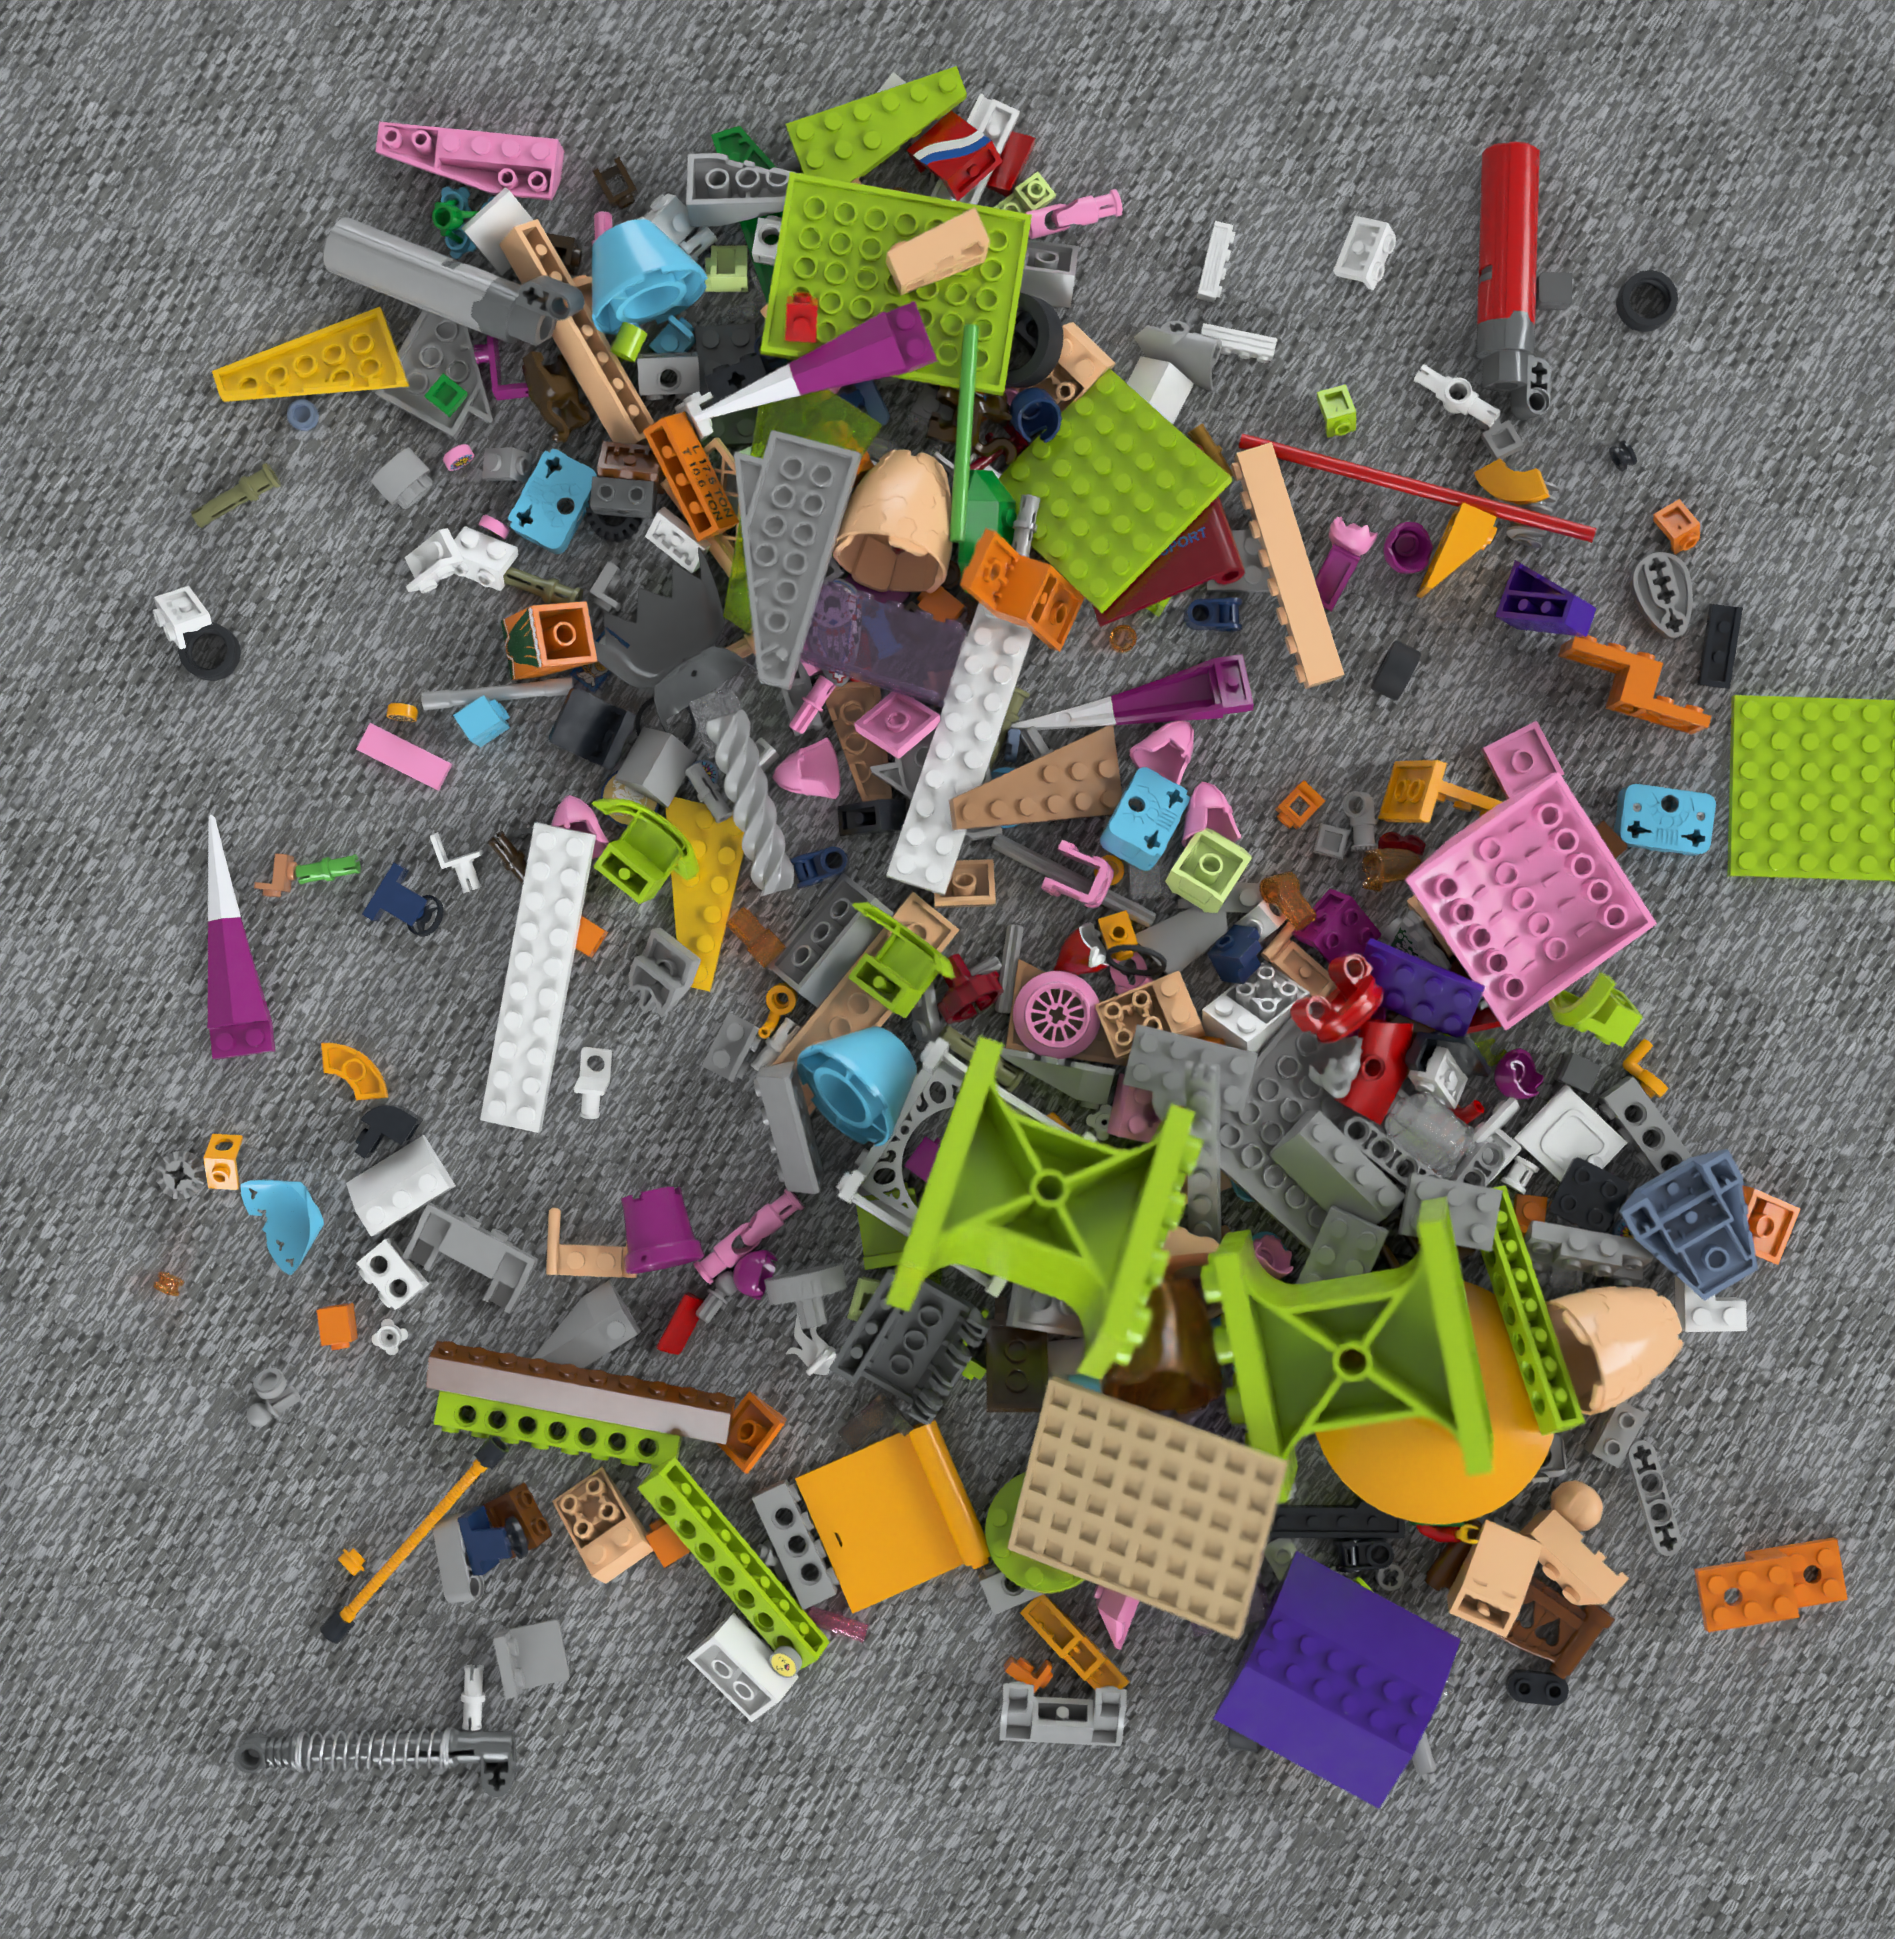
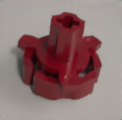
[937,953,1004,1024]

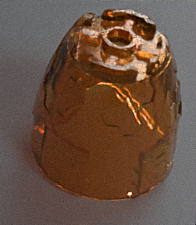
[1102,1273,1224,1415]

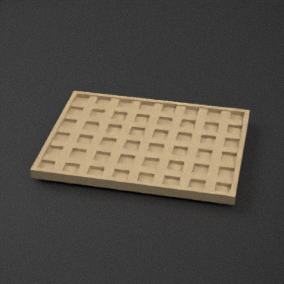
[1007,1376,1288,1639]

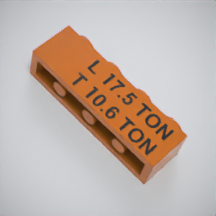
[643,412,740,542]

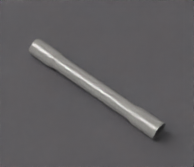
[421,676,574,711]

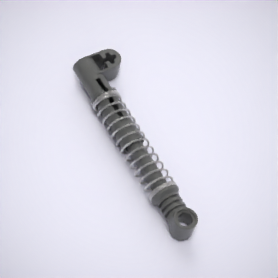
[234,1728,517,1797]

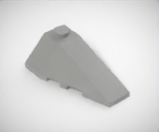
[686,153,796,227]
[1000,1048,1115,1110]
[532,1280,641,1368]

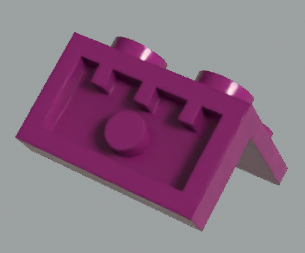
[1292,888,1381,974]

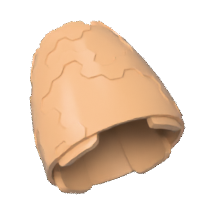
[832,449,952,593]
[1545,1286,1683,1415]

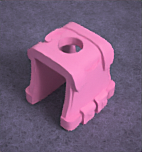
[1041,840,1114,909]

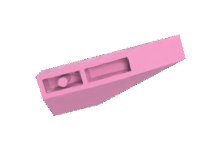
[376,122,564,200]

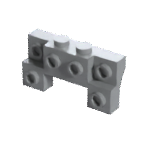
[402,1203,539,1314]
[1524,1220,1653,1287]
[999,1681,1127,1746]

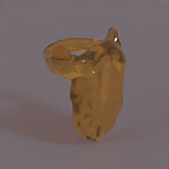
[1362,848,1422,892]

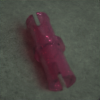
[808,1605,869,1643]

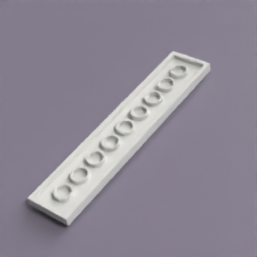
[886,602,1033,896]
[480,823,596,1133]

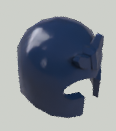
[1009,387,1062,443]

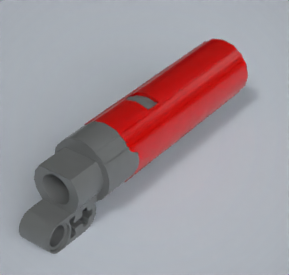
[1476,141,1551,421]

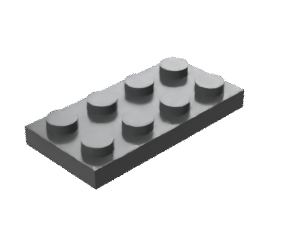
[695,323,763,448]

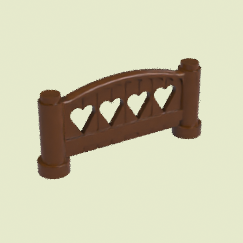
[1424,1519,1616,1679]

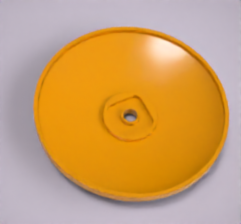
[1315,1281,1554,1524]

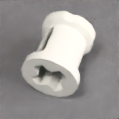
[1500,1155,1539,1195]

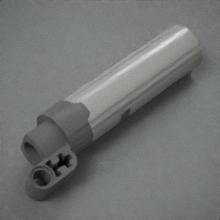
[323,217,584,346]

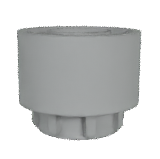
[371,447,433,509]

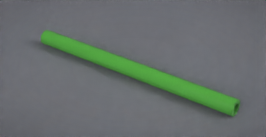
[949,324,979,543]

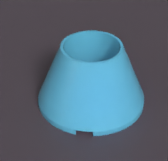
[592,219,708,335]
[797,1026,917,1147]

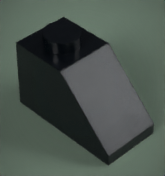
[837,799,906,836]

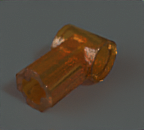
[1259,871,1317,931]
[725,907,787,968]

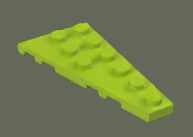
[786,66,967,182]

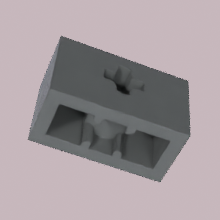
[590,476,658,519]

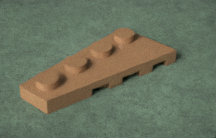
[825,679,893,802]

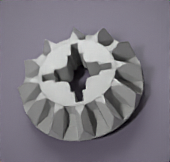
[156,1151,206,1199]

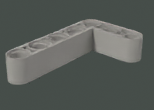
[1338,1116,1505,1189]

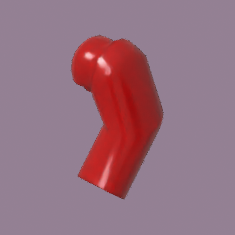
[1437,1100,1484,1128]

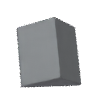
[614,727,697,808]

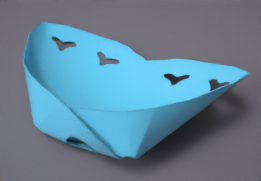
[241,1180,324,1275]

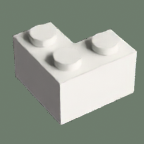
[1675,1275,1747,1332]

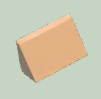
[934,859,996,908]

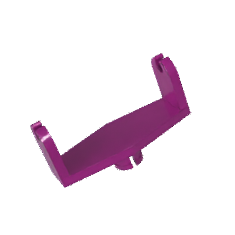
[474,335,529,401]

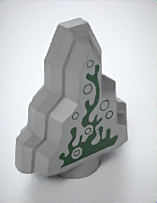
[1384,910,1451,971]

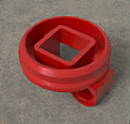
[1291,954,1383,1044]

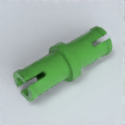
[296,854,361,885]

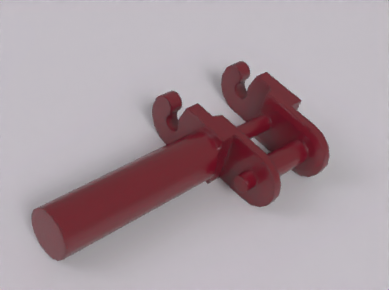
[969,420,1029,471]

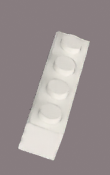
[1196,221,1235,302]
[1201,323,1277,363]

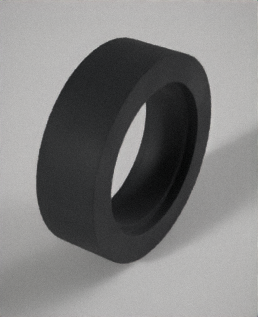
[1005,292,1063,388]

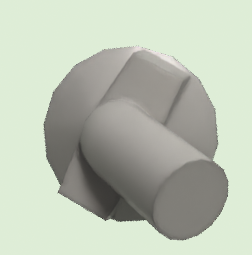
[755,1540,788,1581]

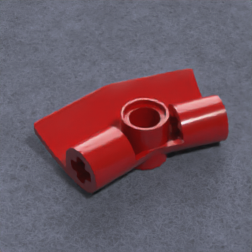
[1333,1018,1414,1125]

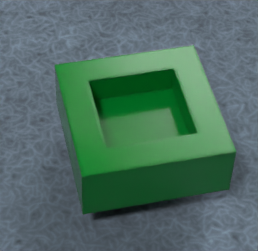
[424,373,469,418]

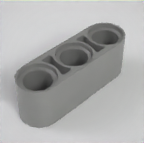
[433,1512,484,1603]

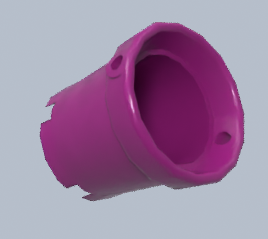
[621,1186,704,1274]

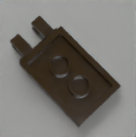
[986,1296,1048,1412]

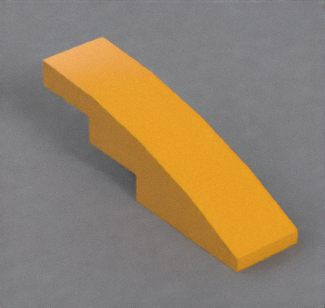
[1020,1594,1131,1690]

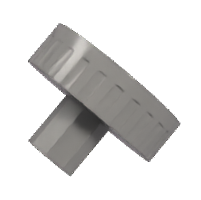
[764,1263,847,1329]

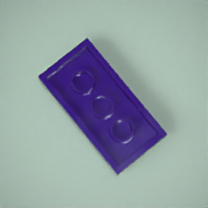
[1362,938,1486,1038]

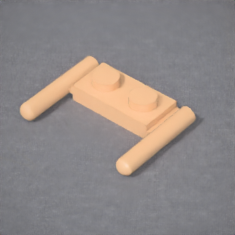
[1261,907,1338,998]
[546,1208,637,1278]

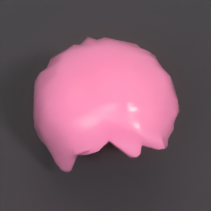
[1329,517,1378,556]
[1253,1235,1293,1280]

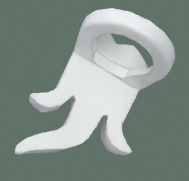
[786,1311,836,1376]

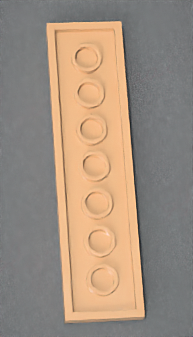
[771,891,959,1115]

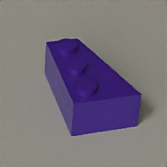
[1495,560,1597,637]

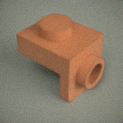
[254,854,297,897]

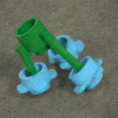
[432,186,495,259]

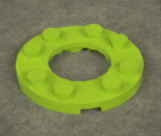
[985,1472,1085,1593]

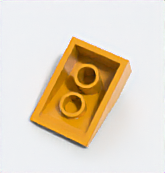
[1416,503,1497,599]

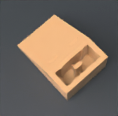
[1010,322,1116,430]
[1095,970,1205,1059]
[1162,1226,1220,1276]
[552,1467,653,1584]
[1447,1519,1543,1637]

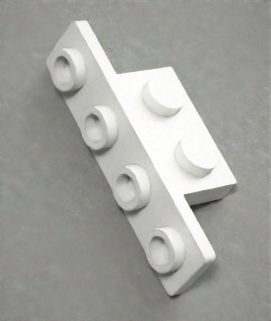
[1433,1097,1522,1187]

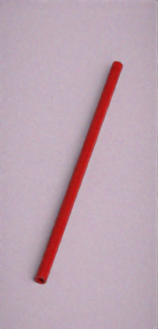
[1238,433,1597,543]

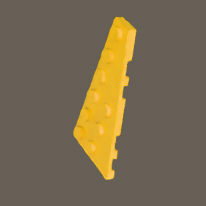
[212,307,409,402]
[665,797,744,992]

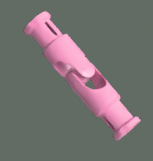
[1025,189,1122,239]
[693,1188,805,1284]

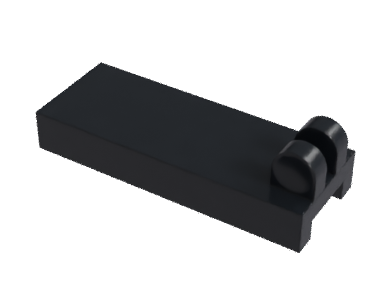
[1697,604,1743,689]

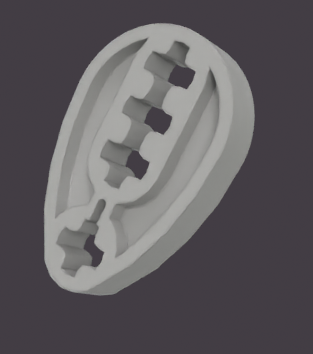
[1630,552,1693,639]

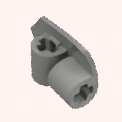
[1134,321,1222,391]
[1135,906,1227,975]

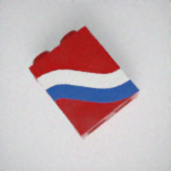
[907,111,1003,201]

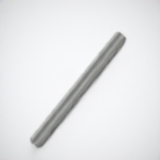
[991,835,1156,927]

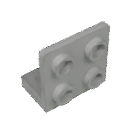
[493,1619,570,1699]

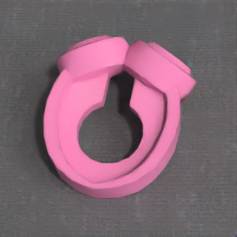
[1110,952,1153,995]

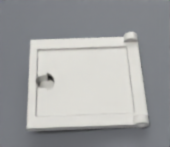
[1514,1084,1627,1182]

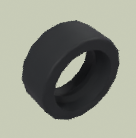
[1616,270,1678,332]
[178,622,241,681]

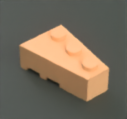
[1519,1509,1629,1605]

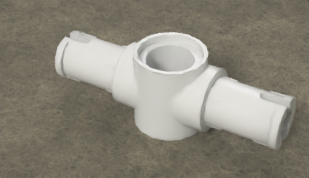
[1414,364,1501,428]

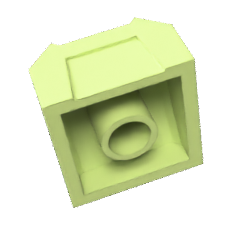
[1165,828,1252,913]

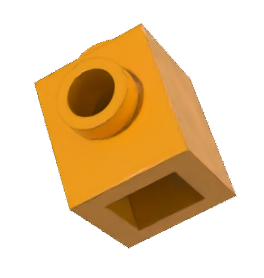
[1098,910,1138,961]

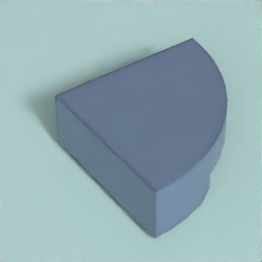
[1004,728,1021,763]

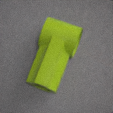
[610,322,647,363]

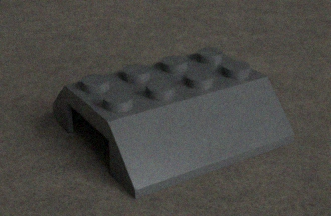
[829,1269,991,1425]

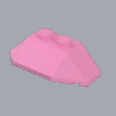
[1093,1584,1139,1650]

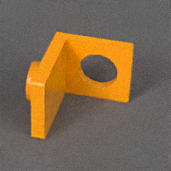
[203,1134,243,1190]

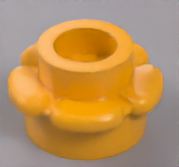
[338,1548,366,1576]

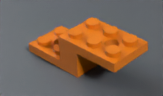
[960,528,1085,652]
[1558,635,1712,735]
[1694,1537,1848,1633]

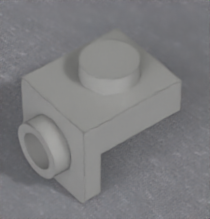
[482,447,532,484]

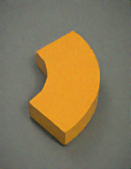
[1474,458,1550,505]
[321,1043,388,1101]

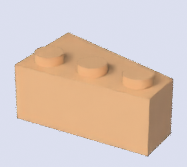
[886,208,990,296]

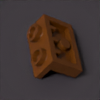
[482,1482,552,1559]

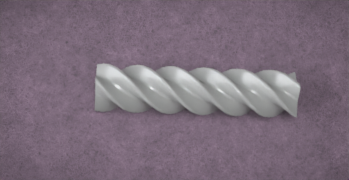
[706,709,795,897]

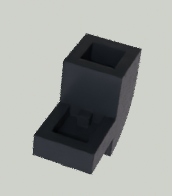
[355,1105,423,1159]

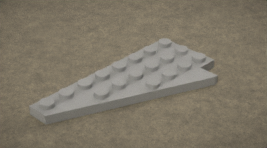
[734,430,862,690]

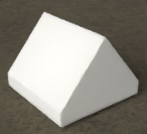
[755,737,780,772]

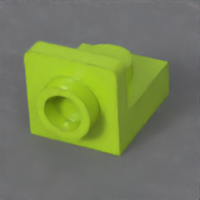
[1317,384,1356,438]

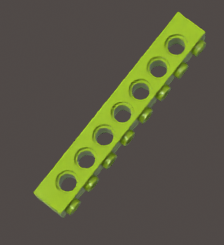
[1480,1185,1585,1436]
[434,1390,682,1469]
[637,1457,830,1670]

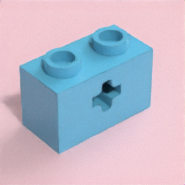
[453,695,511,748]

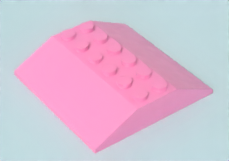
[1405,772,1657,1030]

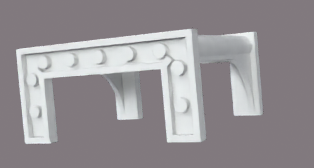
[836,1038,1097,1298]

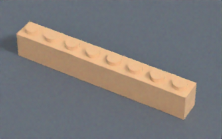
[499,219,655,445]
[1231,442,1344,689]

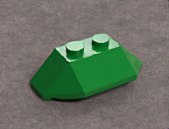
[958,469,1017,593]

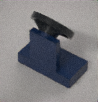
[362,862,444,937]
[457,1506,528,1576]

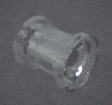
[863,431,898,459]

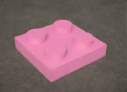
[854,688,941,759]
[1481,721,1564,799]

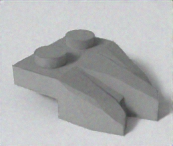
[628,927,701,1017]

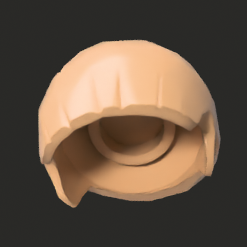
[1550,1480,1603,1532]

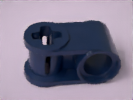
[1183,598,1242,632]
[790,846,850,889]

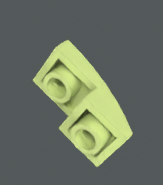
[993,172,1056,213]

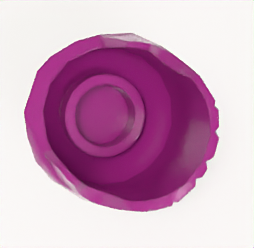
[1383,522,1433,574]
[1494,1048,1544,1100]
[733,1250,778,1300]

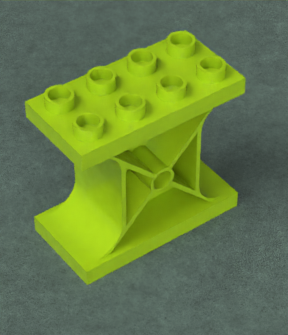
[885,1036,1203,1380]
[1201,1196,1494,1503]

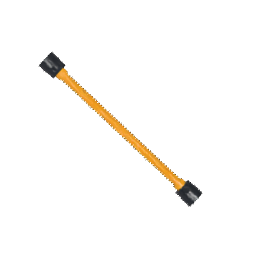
[320,1435,509,1644]

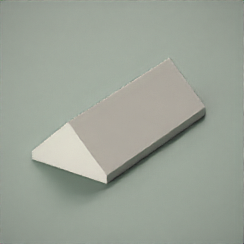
[1127,356,1194,424]

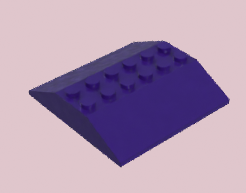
[1213,1551,1461,1809]

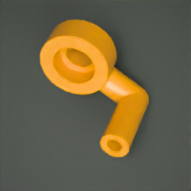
[758,983,798,1038]
[1622,1038,1668,1099]

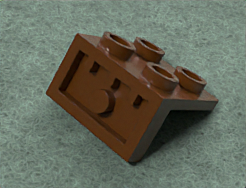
[597,441,665,494]

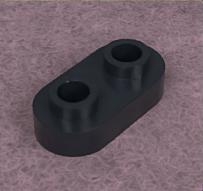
[1506,1669,1569,1706]

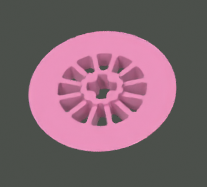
[1013,971,1101,1059]

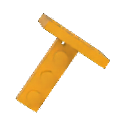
[1378,760,1502,823]

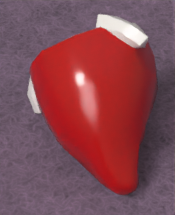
[1054,922,1109,975]

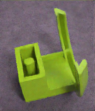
[592,798,699,904]
[848,902,955,1018]
[1548,972,1643,1047]

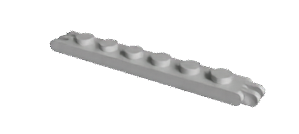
[1185,1061,1221,1244]

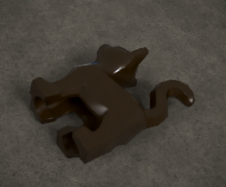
[522,352,591,444]
[925,385,1017,464]

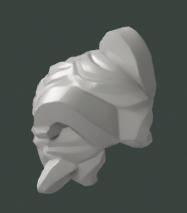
[1309,1036,1362,1098]

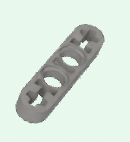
[1626,1438,1682,1556]

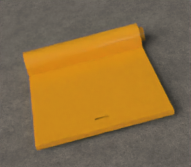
[795,1418,991,1614]

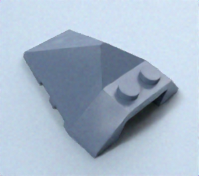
[1619,1149,1758,1301]

